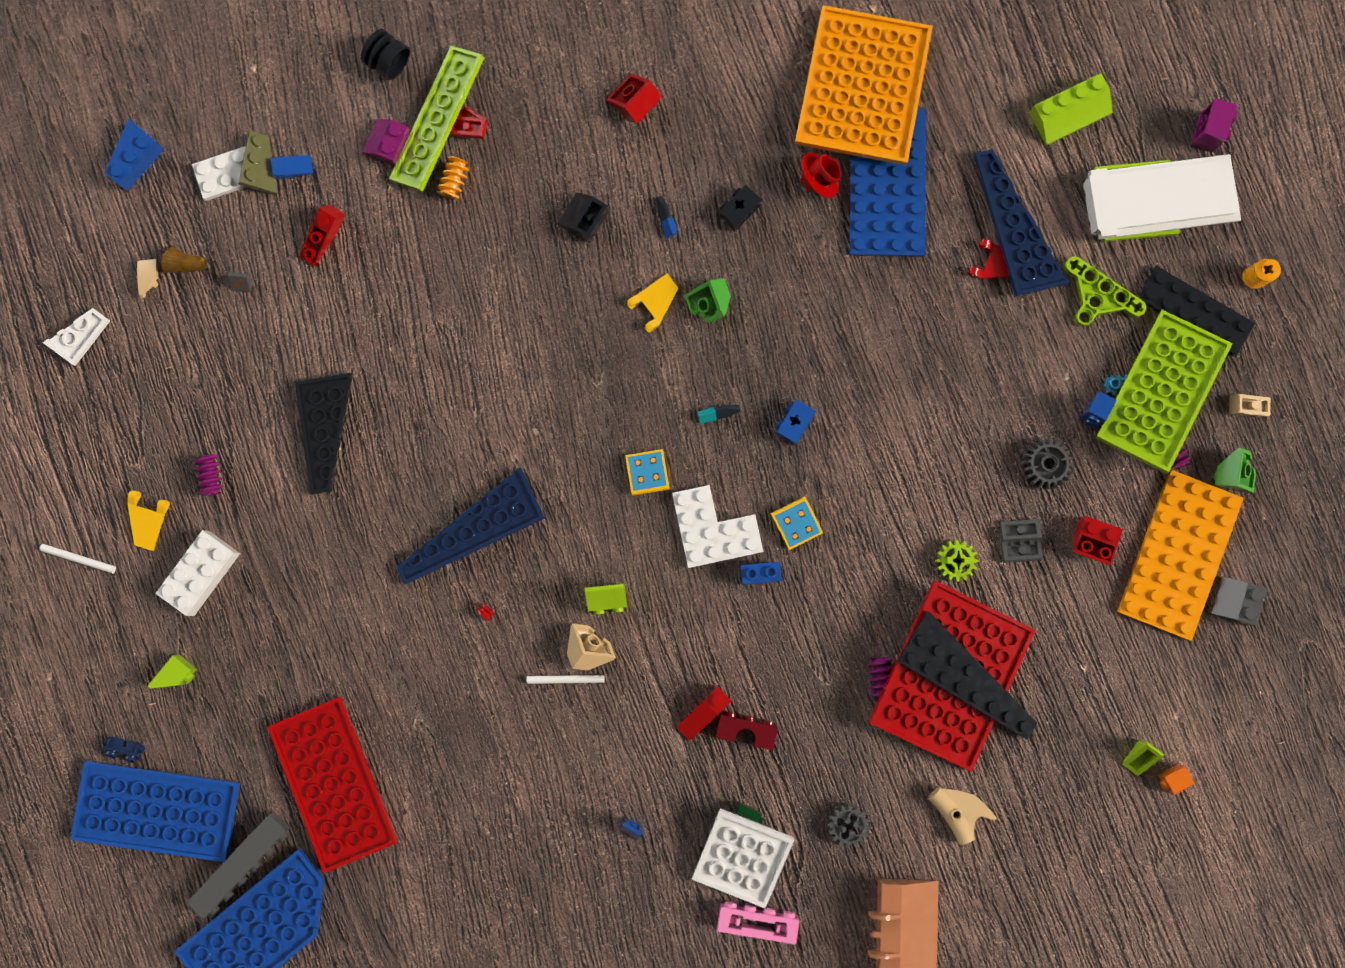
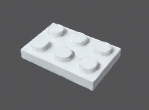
[192,146,246,201]

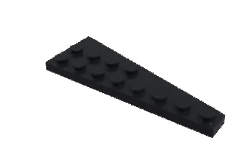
[897,611,1037,740]

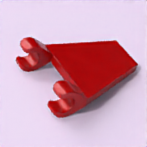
[967,239,1009,279]

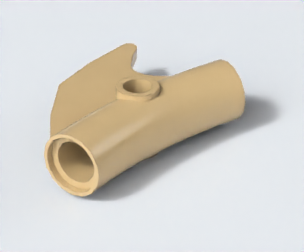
[928,787,997,845]

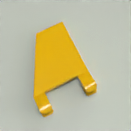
[627,274,678,333]
[127,491,170,551]

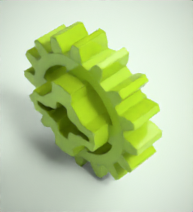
[935,540,979,582]

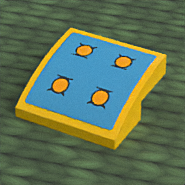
[625,449,670,496]
[770,496,823,550]

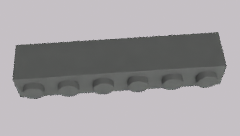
[186,812,291,919]

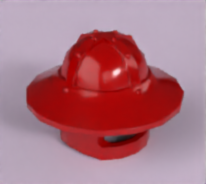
[800,153,841,198]

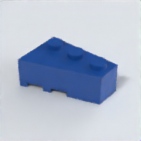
[105,119,165,191]

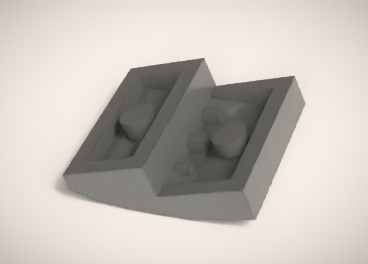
[1000,519,1043,563]

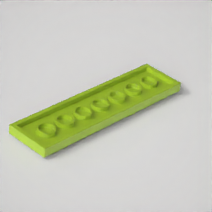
[389,46,484,192]

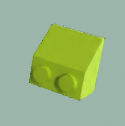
[585,584,627,615]

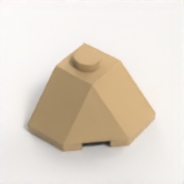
[567,624,616,670]

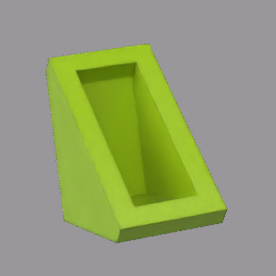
[1122,740,1164,776]

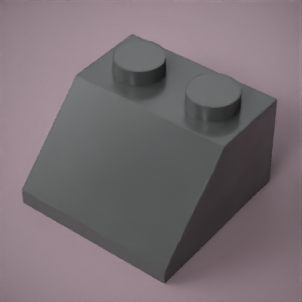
[1210,577,1267,626]

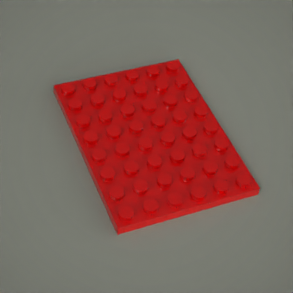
[868,580,1036,772]

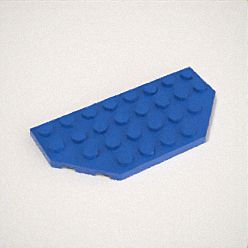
[174,848,324,968]

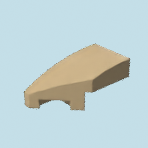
[137,259,159,298]

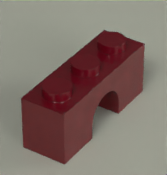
[715,711,778,751]

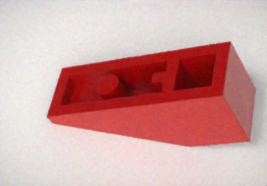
[676,686,731,741]

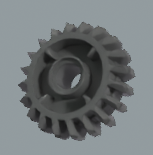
[1021,438,1074,490]

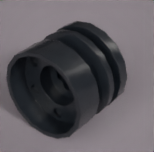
[360,28,411,81]

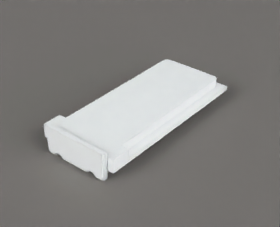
[1083,154,1241,240]

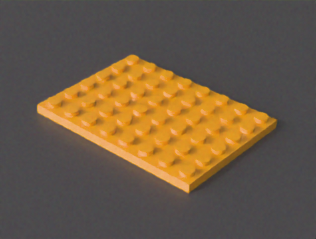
[795,5,932,165]

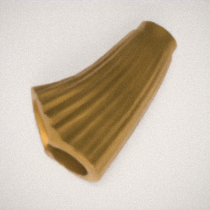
[161,246,207,272]

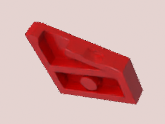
[449,105,488,139]

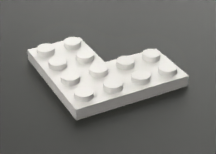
[672,485,763,568]

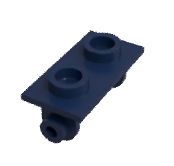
[100,736,145,763]

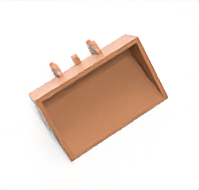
[868,879,938,968]

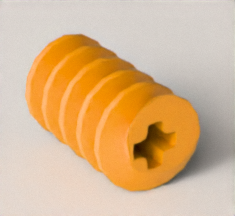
[437,156,469,200]
[1242,259,1281,289]

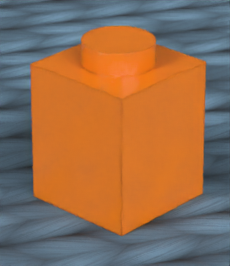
[1158,764,1195,795]

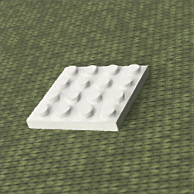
[692,809,794,908]

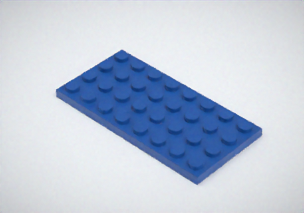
[849,108,926,257]
[70,760,240,862]

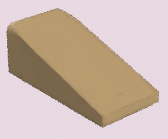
[1229,394,1271,417]

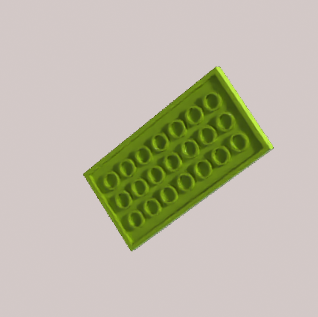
[1095,310,1233,474]

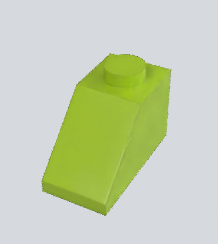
[148,655,197,689]

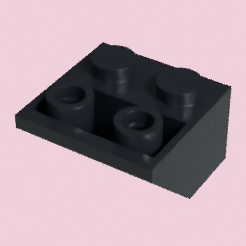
[557,192,609,243]

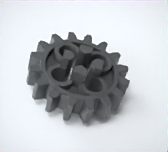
[827,804,871,848]

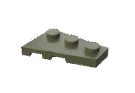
[238,130,277,196]

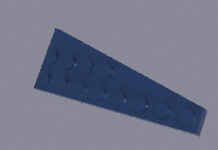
[973,149,1069,297]
[397,467,545,585]

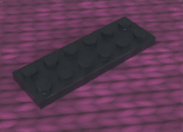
[1137,265,1256,356]

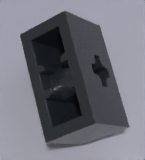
[719,185,762,232]

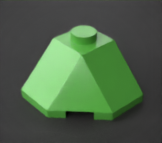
[684,278,731,323]
[1214,448,1256,493]

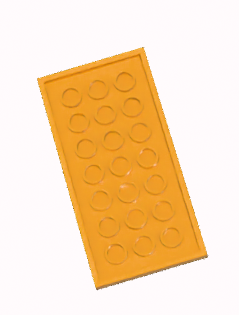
[1117,470,1244,641]

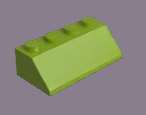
[1029,73,1113,145]

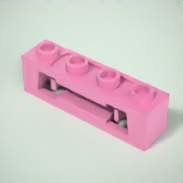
[717,901,799,944]

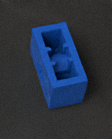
[1081,391,1117,427]
[775,399,816,446]
[740,562,782,585]

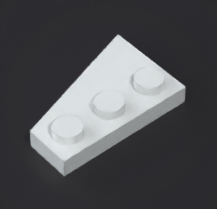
[43,308,110,366]

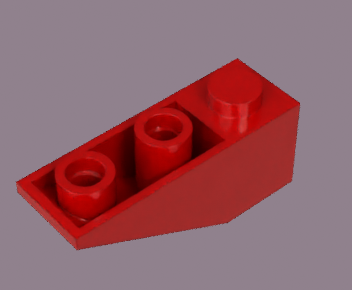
[299,205,346,266]

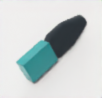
[698,405,740,424]

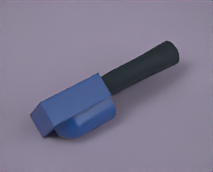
[656,196,677,238]

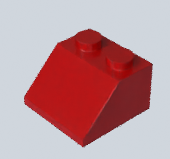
[607,73,662,124]

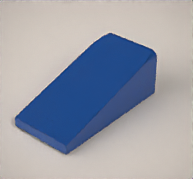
[271,155,314,180]
[620,818,643,840]

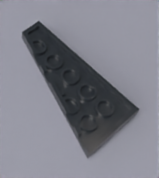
[295,373,353,495]

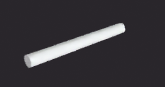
[40,544,116,574]
[527,675,605,684]

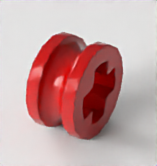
[476,603,495,621]

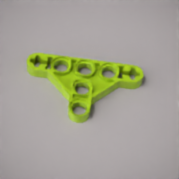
[1064,256,1146,327]

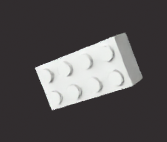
[155,530,240,616]

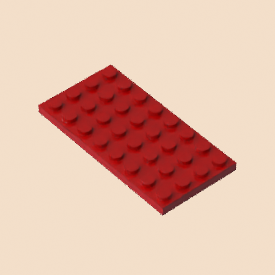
[267,696,398,873]

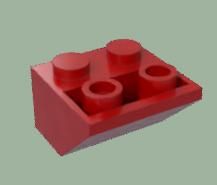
[1073,516,1123,566]

